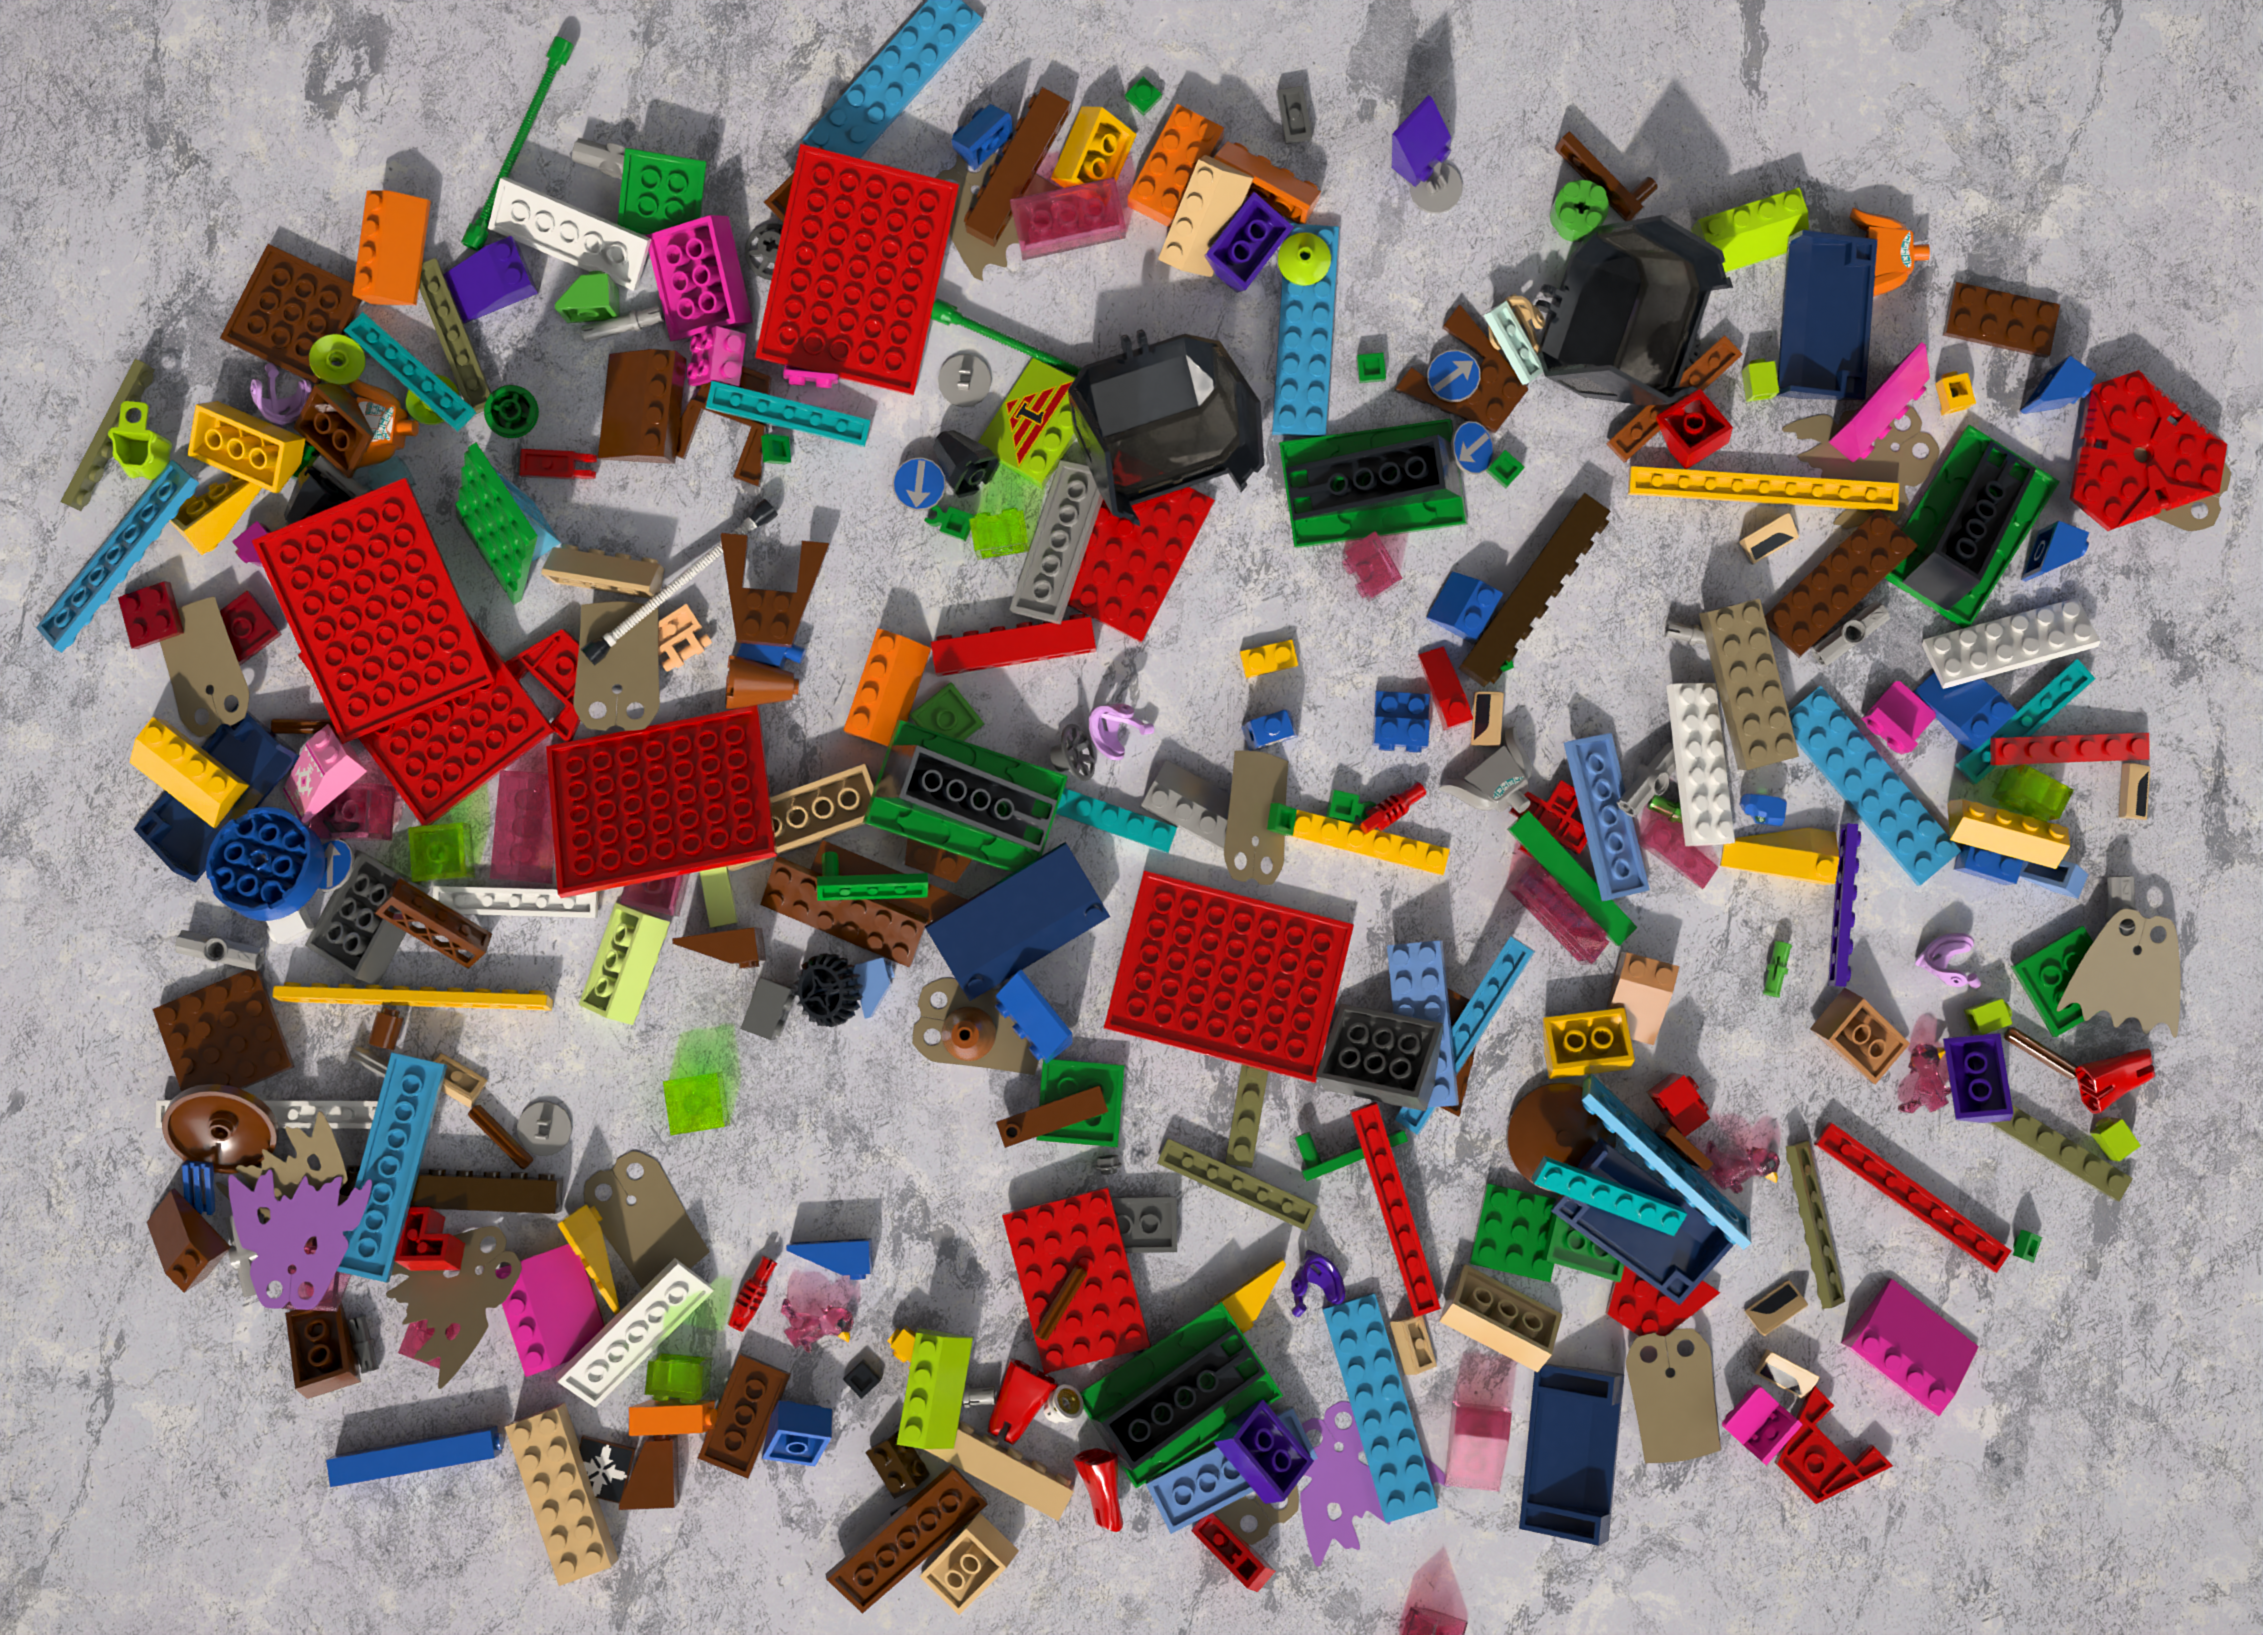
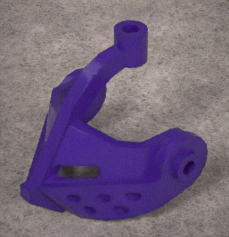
[1291,1250,1346,1317]

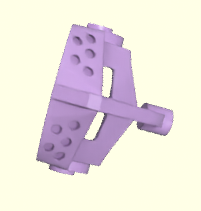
[250,363,312,428]
[1089,703,1154,760]
[1915,933,1981,989]

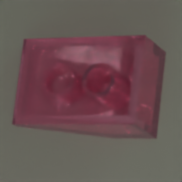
[309,783,395,841]
[1444,1401,1512,1492]

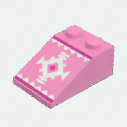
[283,724,367,824]

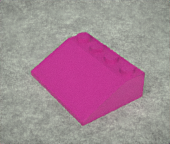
[645,215,753,342]
[1829,342,1930,463]
[495,1243,605,1377]
[1841,1278,1979,1417]

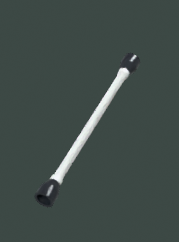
[581,499,778,666]

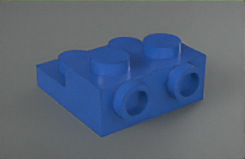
[1372,691,1430,753]

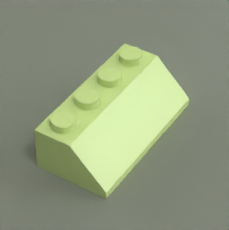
[579,903,670,1025]

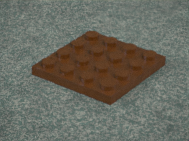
[220,244,362,385]
[152,969,295,1092]

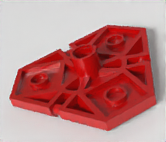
[2069,370,2228,532]

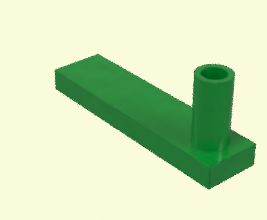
[817,852,928,901]
[1295,1129,1408,1182]

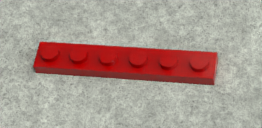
[1990,732,2150,765]

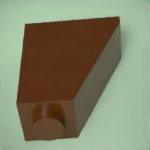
[619,1434,679,1510]

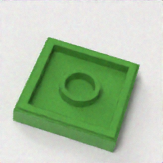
[909,682,985,741]

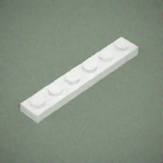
[433,886,599,918]

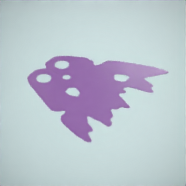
[228,1169,372,1310]
[1300,1401,1451,1567]

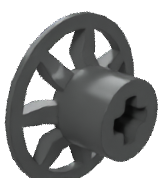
[745,223,783,280]
[1050,724,1095,781]

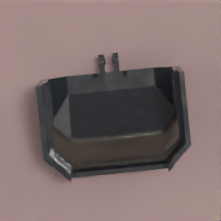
[1535,215,1733,406]
[1068,329,1265,526]

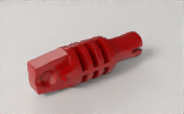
[1359,782,1427,835]
[727,1255,778,1332]

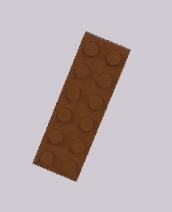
[1764,509,1918,658]
[760,856,928,968]
[825,1464,988,1614]

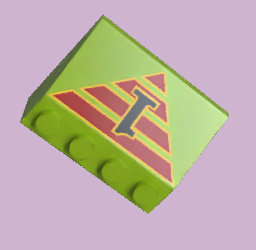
[978,358,1076,490]

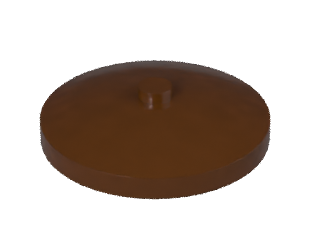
[1506,1083,1616,1192]
[162,1084,279,1174]

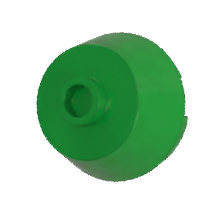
[484,385,539,439]

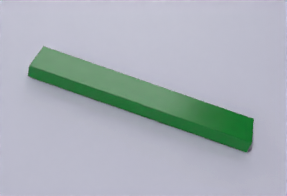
[1507,810,1638,946]

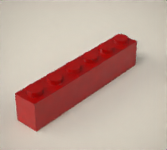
[931,614,1096,677]

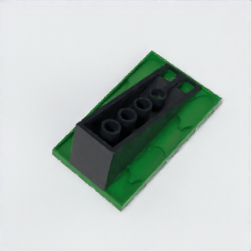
[1279,419,1468,548]
[1884,425,2060,629]
[862,720,1068,873]
[1074,1302,1283,1489]

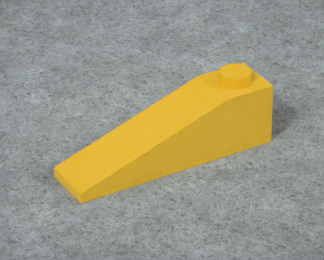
[169,475,262,555]
[1720,827,1839,885]
[557,1203,620,1316]

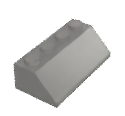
[1141,759,1239,858]

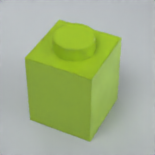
[1742,358,1779,402]
[1963,998,2013,1035]
[2090,1117,2141,1162]

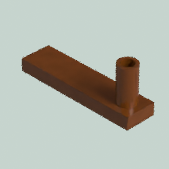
[1555,131,1658,222]
[996,1085,1108,1148]

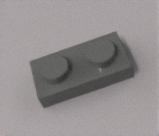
[1276,86,1312,145]

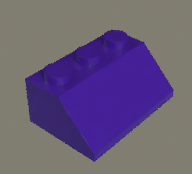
[1204,192,1294,293]
[1943,1033,2014,1123]
[1214,1399,1314,1504]

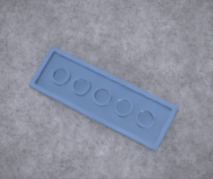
[1564,733,1650,901]
[1387,940,1459,1109]
[1146,1407,1318,1534]

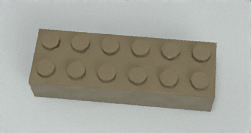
[1699,598,1799,770]

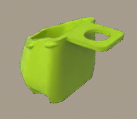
[108,401,173,480]

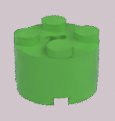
[1550,180,1609,242]

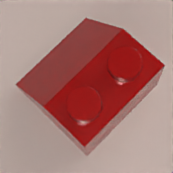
[1656,389,1733,470]

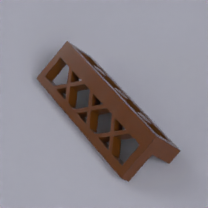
[375,878,492,969]

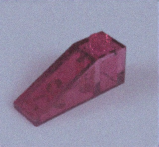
[1638,819,1719,889]

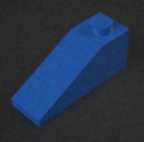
[786,1238,873,1280]

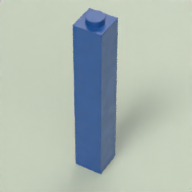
[326,1426,504,1488]

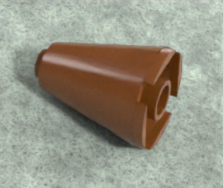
[725,655,799,709]
[942,1007,996,1061]

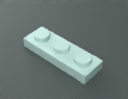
[1484,300,1543,385]

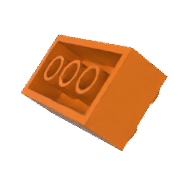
[1128,104,1224,228]

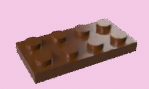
[1942,282,2060,358]
[697,1353,792,1479]

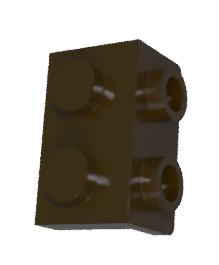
[865,1430,930,1499]

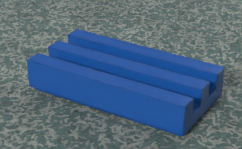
[182,1160,216,1215]

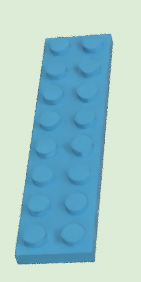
[803,0,983,159]
[1272,223,1339,437]
[36,460,199,653]
[1788,686,1961,886]
[337,1052,447,1283]
[1582,1073,1752,1250]
[1322,1293,1438,1523]

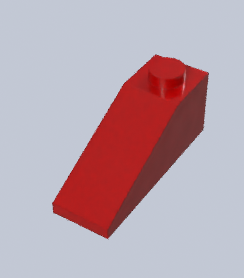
[1418,646,1474,731]
[1191,1513,1276,1592]

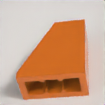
[629,1398,717,1436]

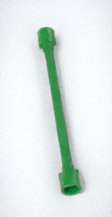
[461,36,574,252]
[930,298,1082,377]

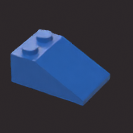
[1913,671,2017,751]

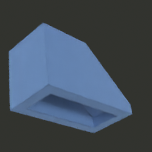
[2019,860,2089,899]
[853,957,895,1019]

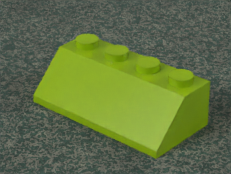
[1691,187,1809,273]
[897,1328,973,1449]

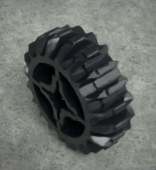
[793,953,863,1027]

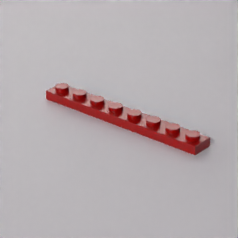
[1349,1102,1441,1317]
[1814,1122,2012,1273]

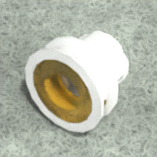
[1044,1384,1084,1423]

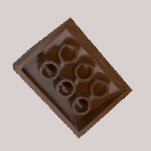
[598,349,687,464]

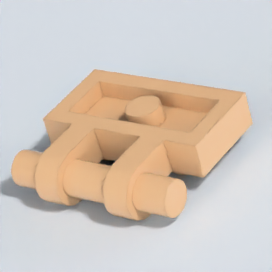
[658,604,713,672]

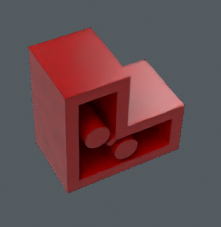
[1647,1073,1711,1137]
[394,1207,465,1271]

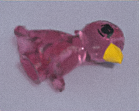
[1898,1043,1951,1114]
[1705,1140,1780,1194]
[781,1299,854,1353]

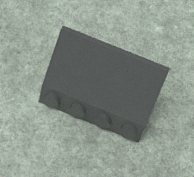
[305,850,430,985]
[1316,1004,1444,1111]

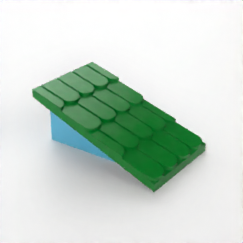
[455,442,561,605]

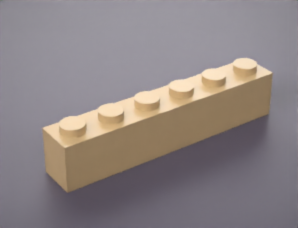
[924,1421,1075,1521]

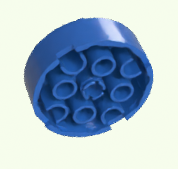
[206,807,325,921]

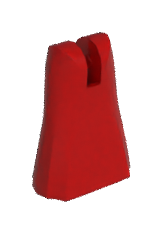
[2075,1048,2156,1114]
[987,1359,1059,1445]
[1073,1448,1123,1532]

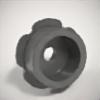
[1095,1155,1121,1175]

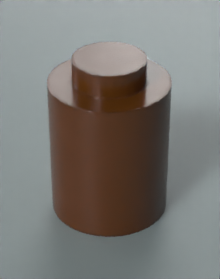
[368,1007,404,1050]

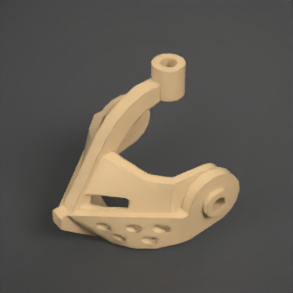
[1488,293,1545,355]

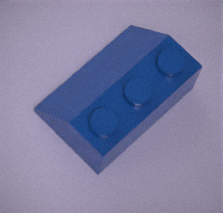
[995,969,1072,1064]

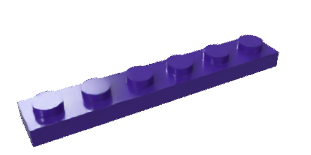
[1828,823,1861,987]

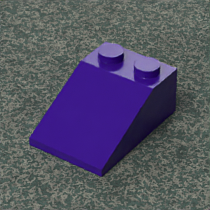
[1391,95,1451,187]
[444,236,538,323]

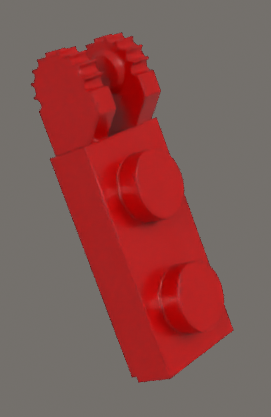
[519,449,597,480]

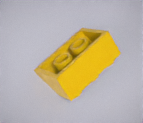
[1051,106,1137,206]
[1543,1008,1635,1079]

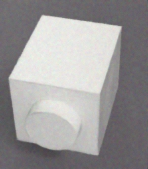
[266,906,315,944]

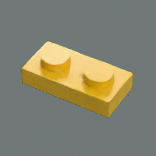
[1240,640,1298,679]

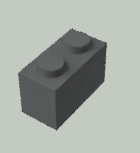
[740,978,796,1040]

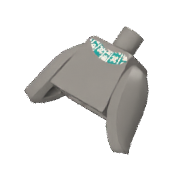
[1439,726,1532,813]

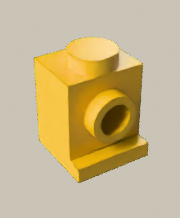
[1935,371,1976,416]
[887,1326,916,1369]

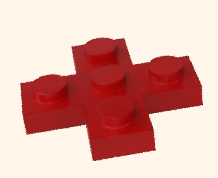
[1509,780,1587,860]

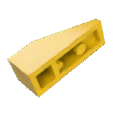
[1214,1257,1286,1334]

